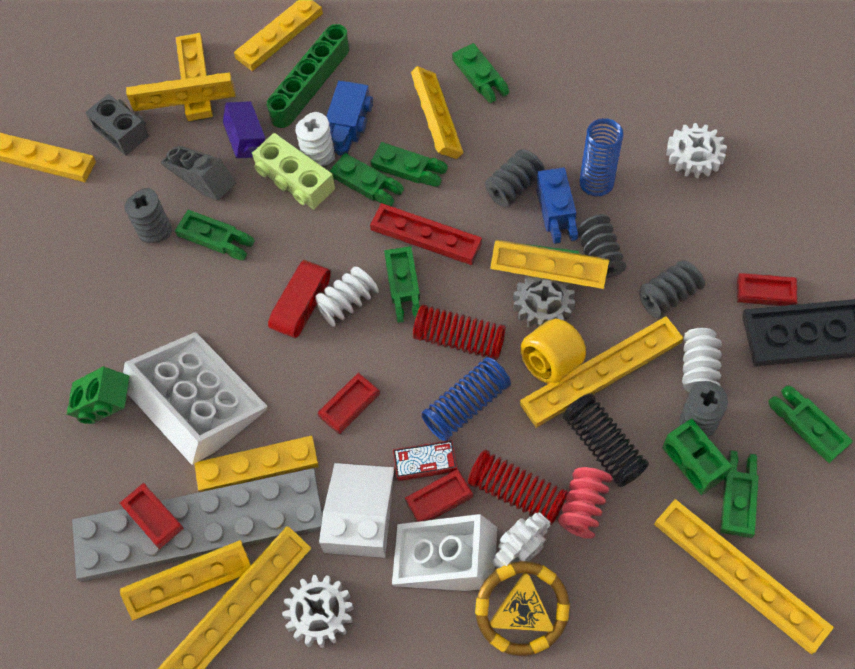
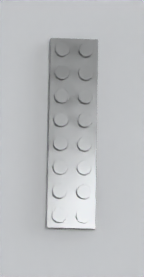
[72,468,323,582]

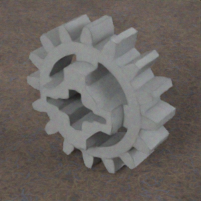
[513,275,575,328]

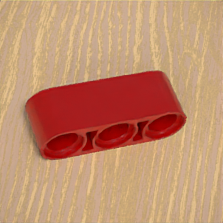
[268,260,331,339]

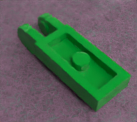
[452,43,510,103]
[371,142,448,187]
[329,153,404,206]
[175,209,255,260]
[384,246,420,323]
[768,385,854,464]
[720,450,759,538]

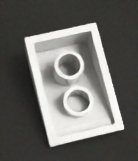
[319,463,395,558]
[392,514,497,591]

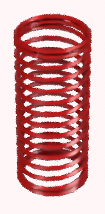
[413,304,506,361]
[468,449,567,525]

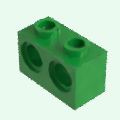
[66,366,130,424]
[662,418,733,496]

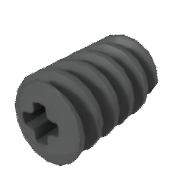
[485,149,545,207]
[125,188,172,243]
[577,214,627,278]
[639,260,705,318]
[679,381,728,437]

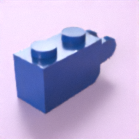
[326,80,373,156]
[536,167,578,244]

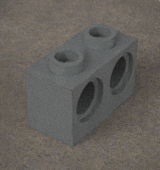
[85,94,149,156]

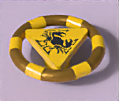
[475,561,570,656]

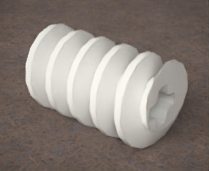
[295,112,335,166]
[316,267,379,327]
[682,328,722,392]

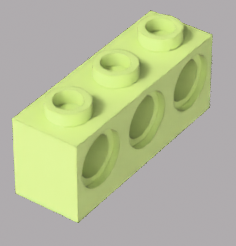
[252,133,335,210]

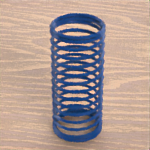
[579,118,624,196]
[421,357,511,441]

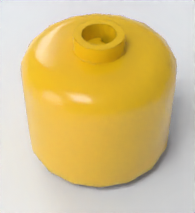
[520,318,586,384]

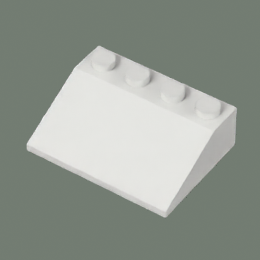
[123,332,268,465]

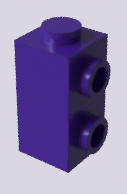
[223,101,265,159]

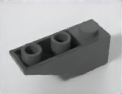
[161,145,236,200]

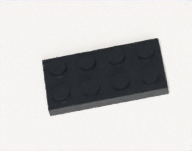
[742,299,855,367]

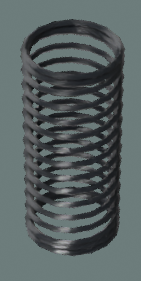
[563,393,649,487]

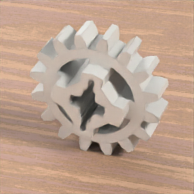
[666,123,727,178]
[492,512,551,568]
[282,575,354,648]

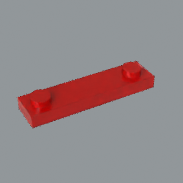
[370,203,482,265]

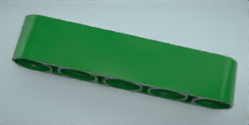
[267,24,350,128]

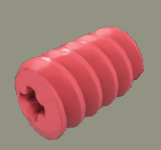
[558,467,613,539]

